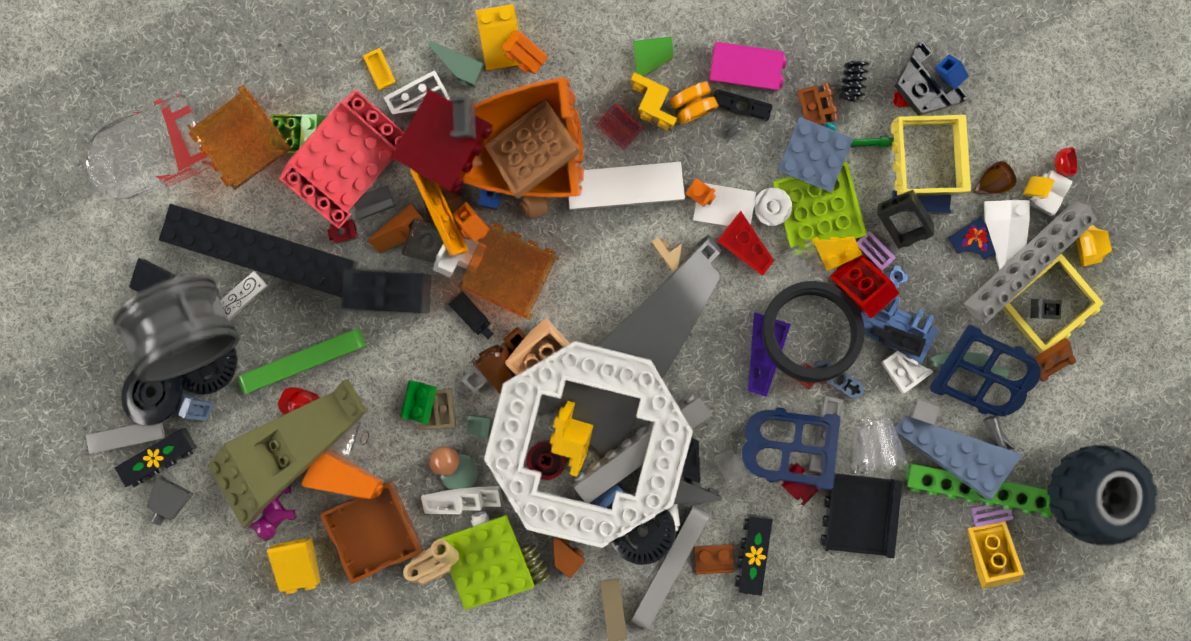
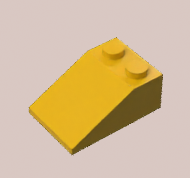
[476,4,519,71]
[968,521,1024,589]

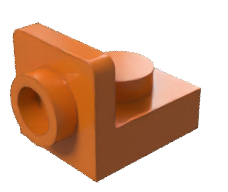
[685,178,716,207]

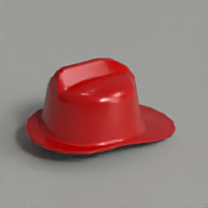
[278,387,320,415]

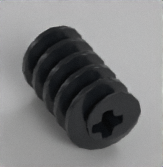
[840,60,869,102]

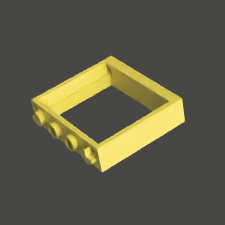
[891,115,971,196]
[1002,254,1104,353]

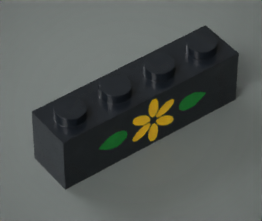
[114,428,197,488]
[734,514,773,596]

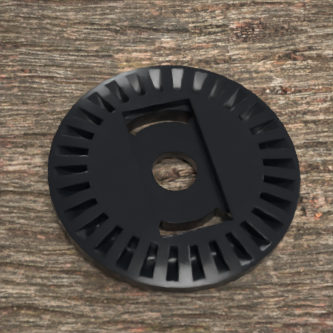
[180,347,237,394]
[121,369,182,426]
[611,509,676,565]

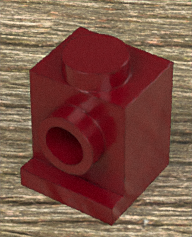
[327,219,359,244]

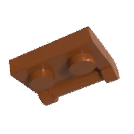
[1034,338,1076,382]

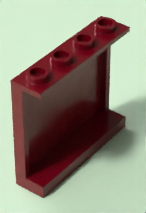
[391,89,493,193]

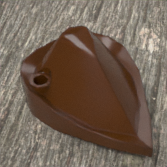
[973,161,1017,194]

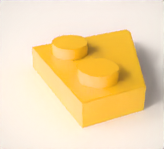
[812,236,862,271]

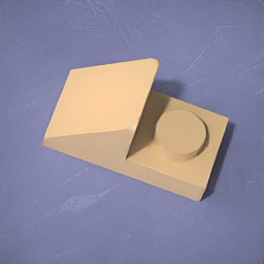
[651,237,682,272]

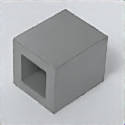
[908,399,940,425]

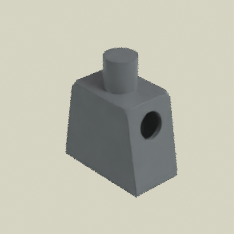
[147,476,194,525]

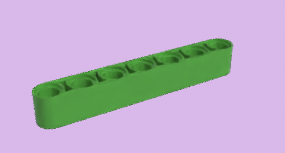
[237,328,366,395]

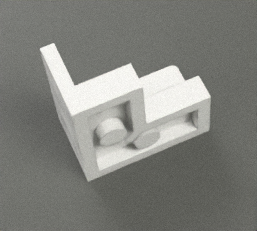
[433,235,486,278]

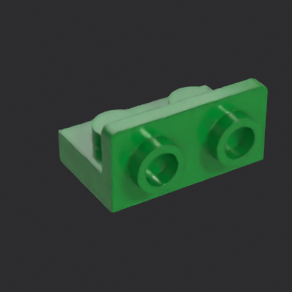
[400,380,437,424]

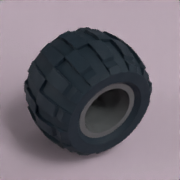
[1047,445,1157,546]

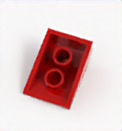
[829,255,900,319]

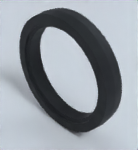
[762,281,865,382]

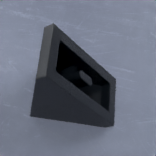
[1030,299,1062,320]

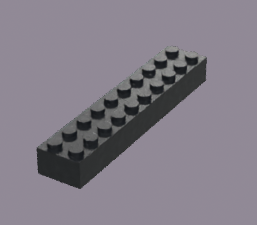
[159,204,358,298]

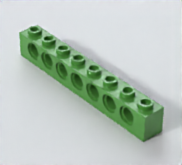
[904,462,1054,518]

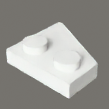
[881,351,933,394]

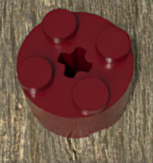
[527,440,566,480]
[777,462,820,506]

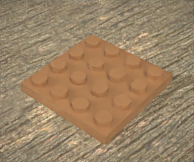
[485,99,581,199]

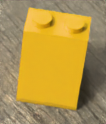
[267,537,321,594]

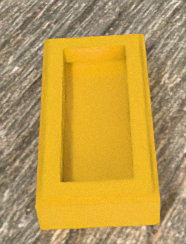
[363,48,396,91]

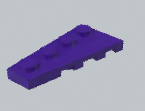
[748,312,791,397]

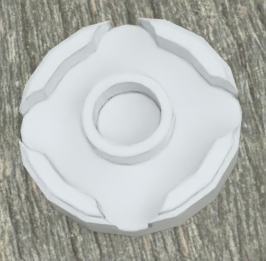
[754,188,792,226]

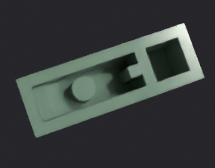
[428,41,484,88]

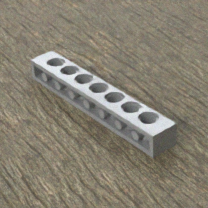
[964,200,1097,324]

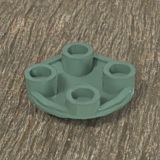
[440,454,478,490]

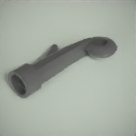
[983,415,1015,450]

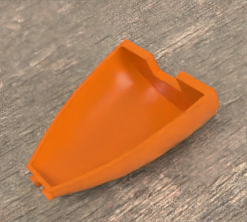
[463,77,584,197]

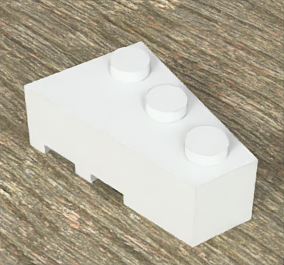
[383,70,449,117]

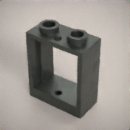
[877,189,934,249]

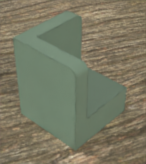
[467,415,492,438]

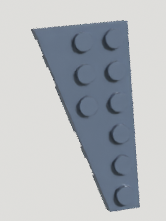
[893,416,1023,501]

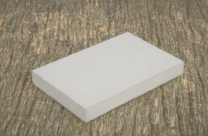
[693,183,756,226]

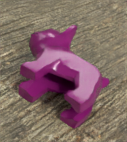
[248,484,297,541]

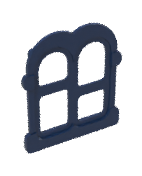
[930,324,1040,417]
[742,408,840,491]

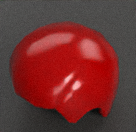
[1054,147,1077,177]

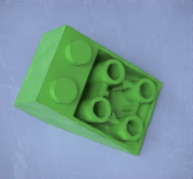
[269,114,326,154]

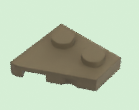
[419,388,457,431]

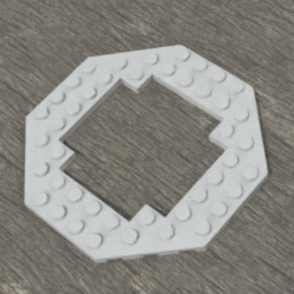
[484,341,693,548]

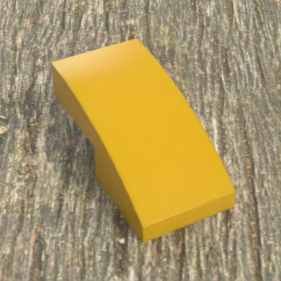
[1023,176,1055,199]

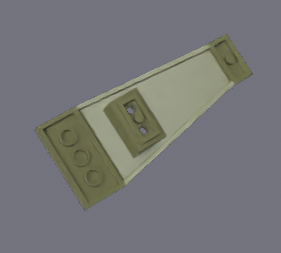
[208,379,367,528]

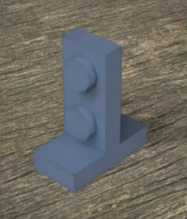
[165,392,214,421]

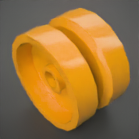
[669,81,719,125]

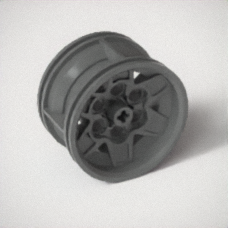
[112,275,240,383]

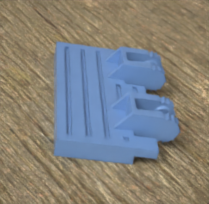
[861,297,939,364]

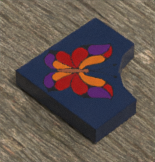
[948,217,996,259]

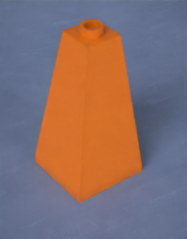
[301,449,384,499]

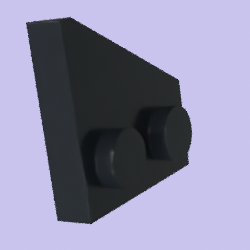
[681,438,701,483]

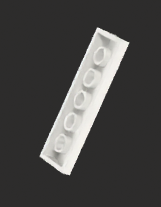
[569,162,685,210]

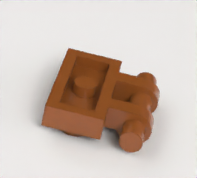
[797,83,839,125]

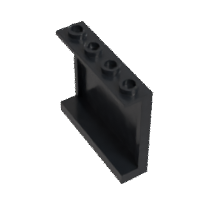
[820,473,902,558]

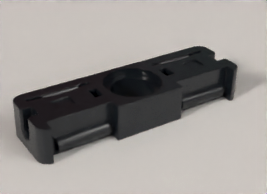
[714,89,773,122]

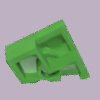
[633,37,673,77]

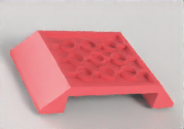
[279,89,405,229]

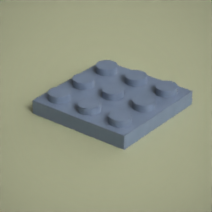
[777,117,854,193]

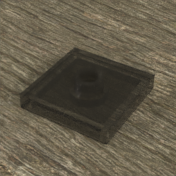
[402,218,444,263]

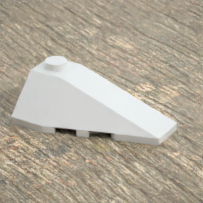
[984,200,1030,270]

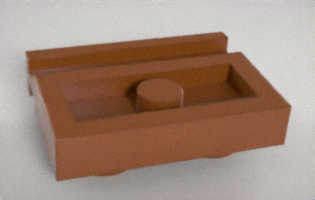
[694,544,734,575]

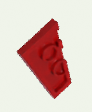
[717,210,774,276]

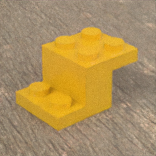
[630,72,677,131]
[550,401,594,477]

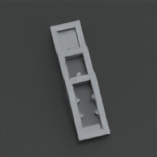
[86,422,165,454]

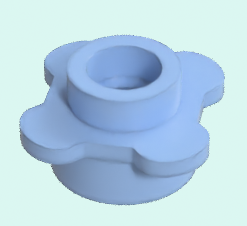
[885,266,908,288]

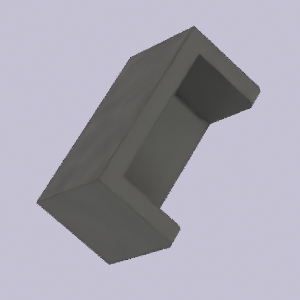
[449,95,476,140]

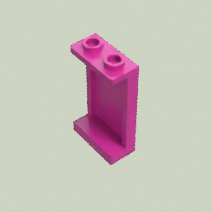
[709,42,787,92]

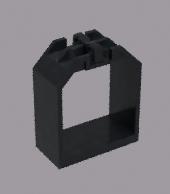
[342,269,431,313]

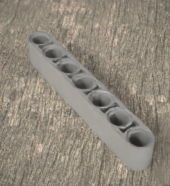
[630,505,710,630]

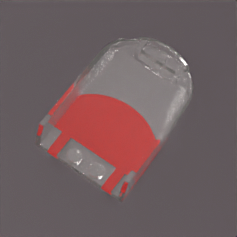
[86,93,215,199]

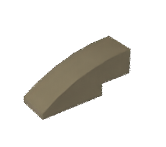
[600,578,627,641]

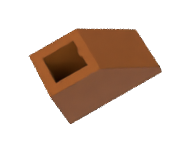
[553,536,585,579]

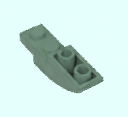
[928,352,1010,378]

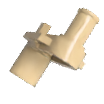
[403,539,459,585]

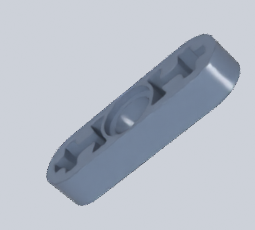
[813,360,864,398]

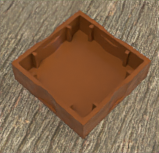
[319,480,424,584]

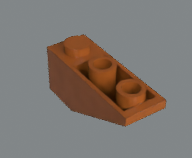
[367,203,429,254]

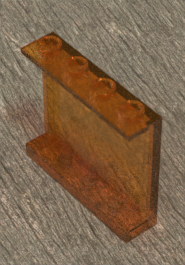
[187,84,291,190]
[458,223,559,320]

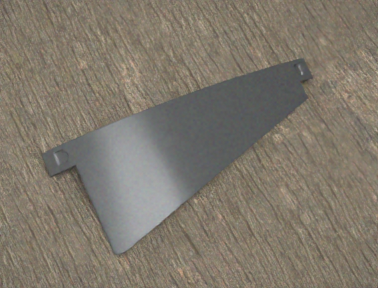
[537,235,722,458]

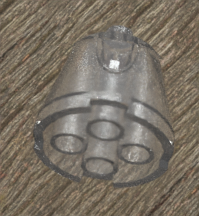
[849,417,909,475]

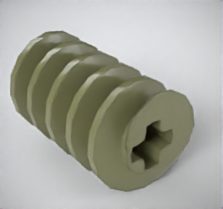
[520,543,551,586]

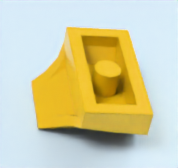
[1076,225,1112,267]

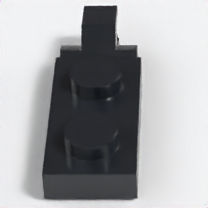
[449,291,494,339]
[871,325,927,357]

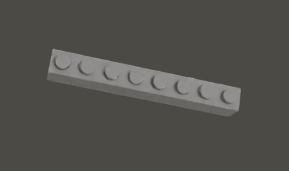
[571,392,712,504]

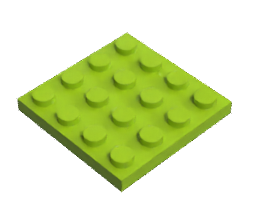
[772,161,867,256]
[437,515,535,610]

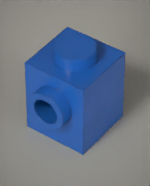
[935,54,969,89]
[478,189,502,210]

